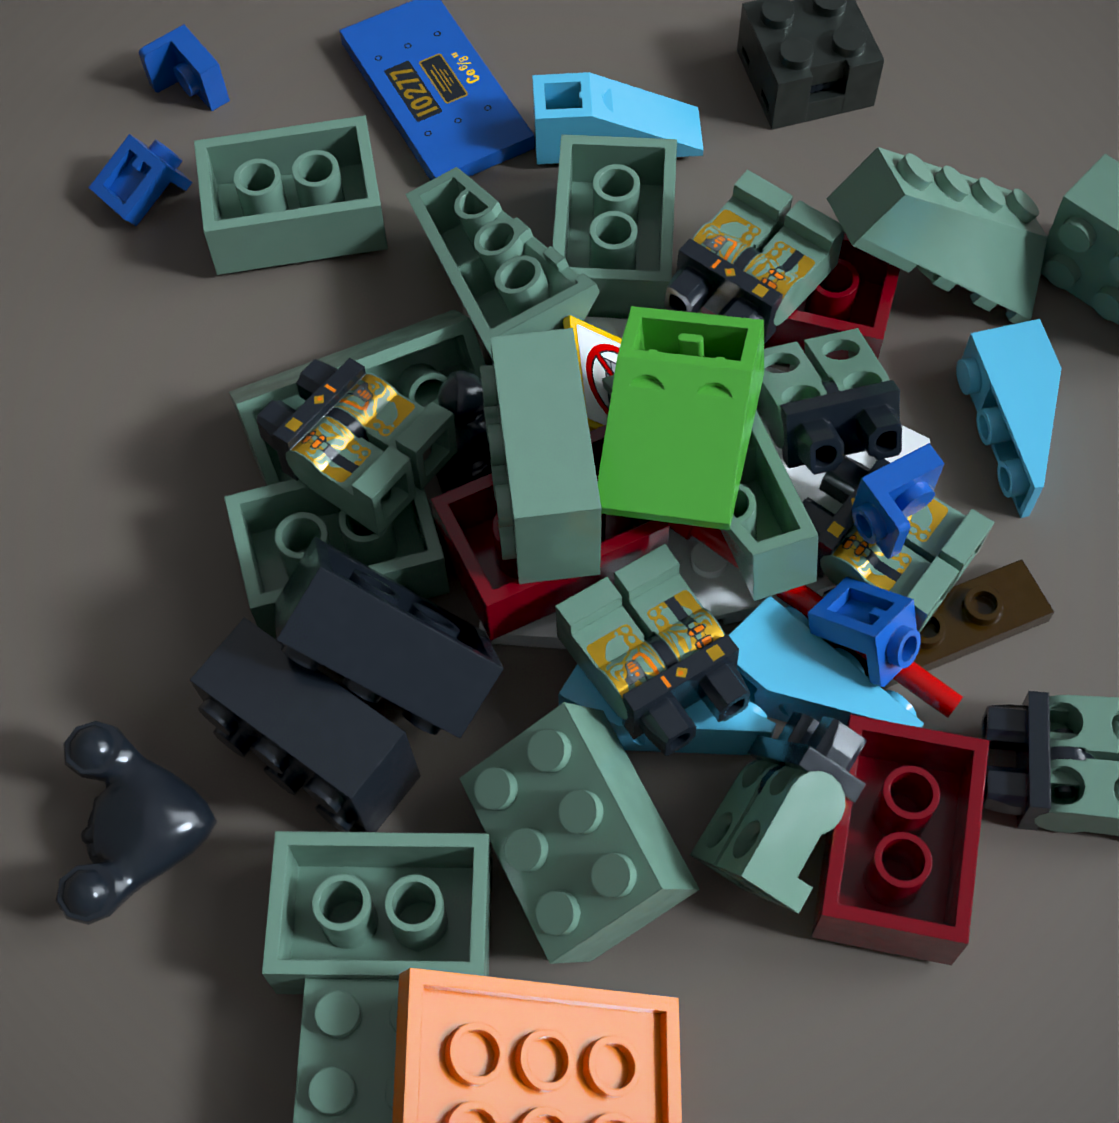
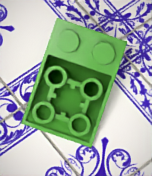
[597,306,764,530]

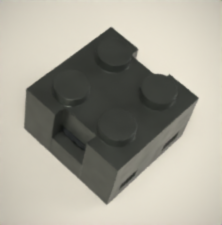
[737,0,884,130]

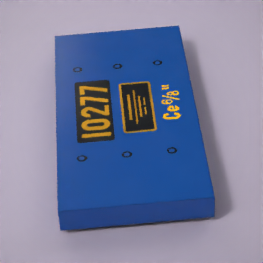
[339,0,535,181]

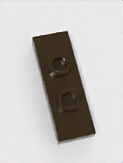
[859,559,1054,689]

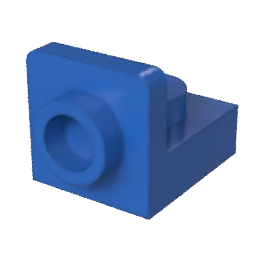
[138,24,230,111]
[89,134,193,226]
[851,443,945,559]
[808,577,921,687]

